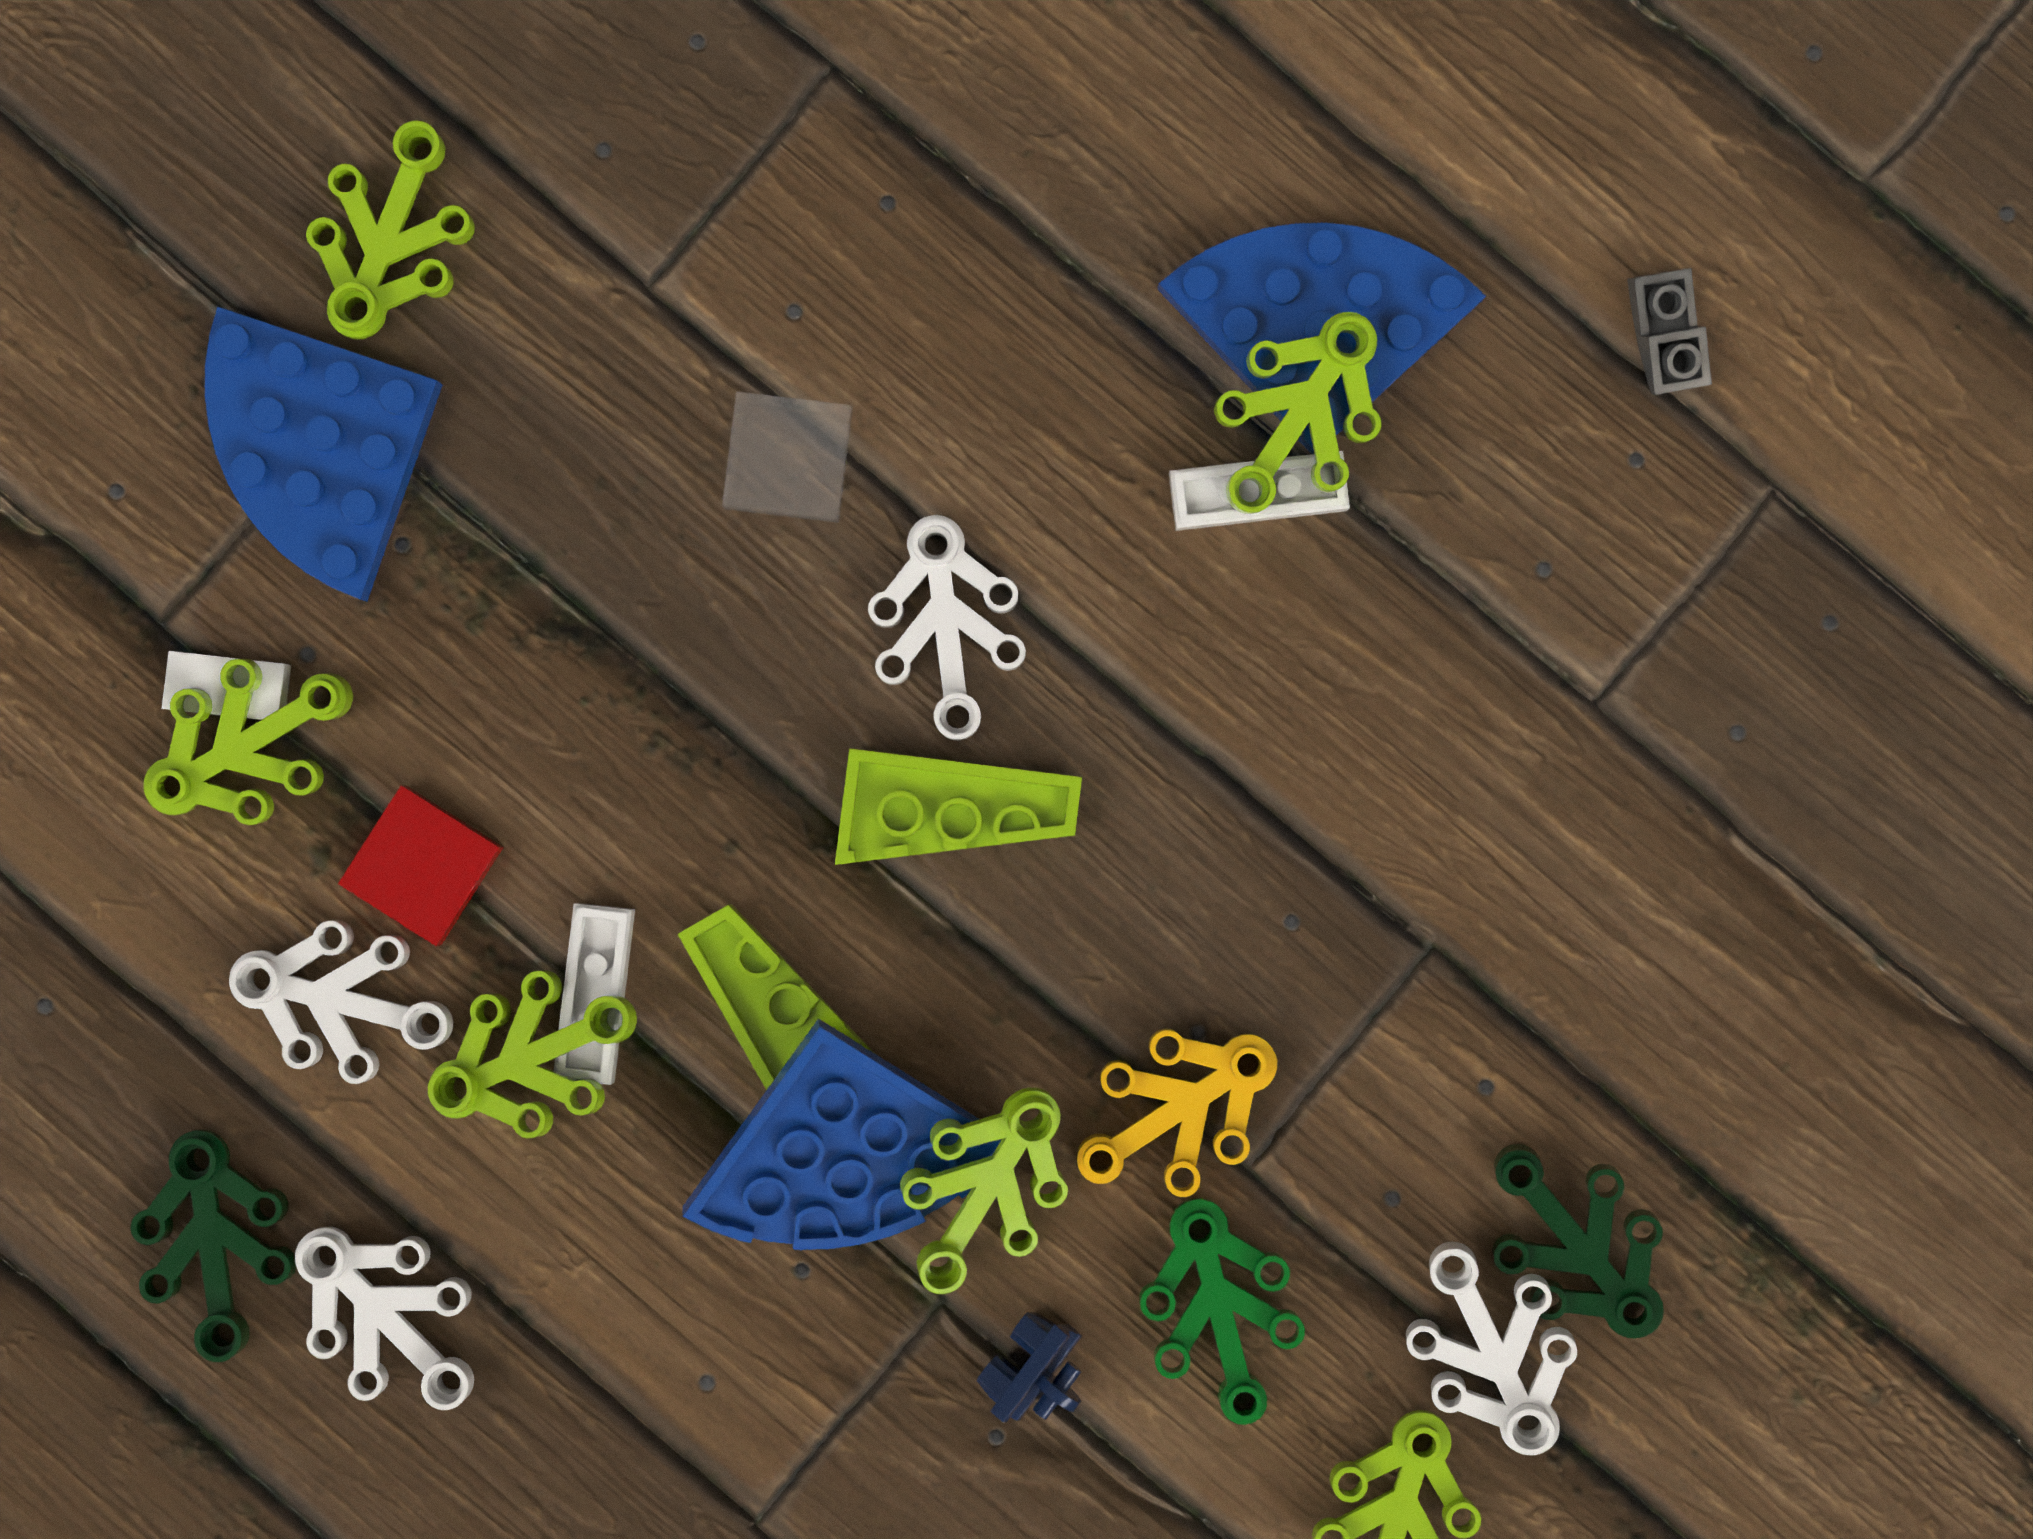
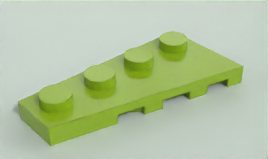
[835,748,1082,865]
[677,904,874,1090]

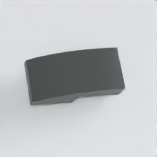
[1627,268,1712,395]

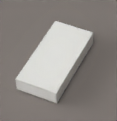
[162,651,291,720]

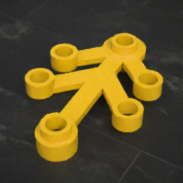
[1077,1028,1277,1197]

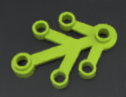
[306,120,475,339]
[1214,312,1382,514]
[143,659,353,825]
[428,970,637,1139]
[900,1087,1068,1294]
[1312,1410,1481,1539]

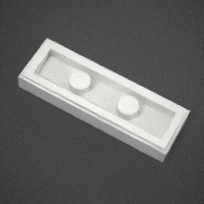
[1169,451,1350,531]
[554,903,635,1085]

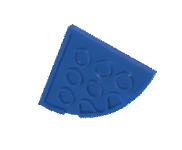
[1157,223,1486,454]
[205,307,443,602]
[682,1018,1002,1250]

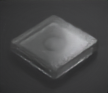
[722,392,853,523]

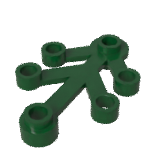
[130,1129,297,1362]
[1492,1144,1664,1338]

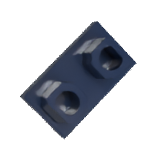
[977,1312,1083,1423]

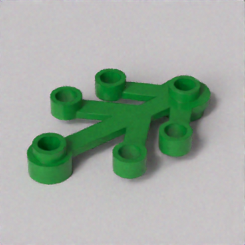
[1139,1198,1305,1425]

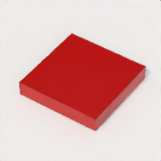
[338,785,504,946]

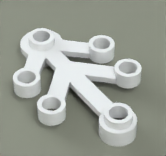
[868,515,1026,740]
[229,920,453,1084]
[295,1227,474,1410]
[1406,1242,1577,1455]

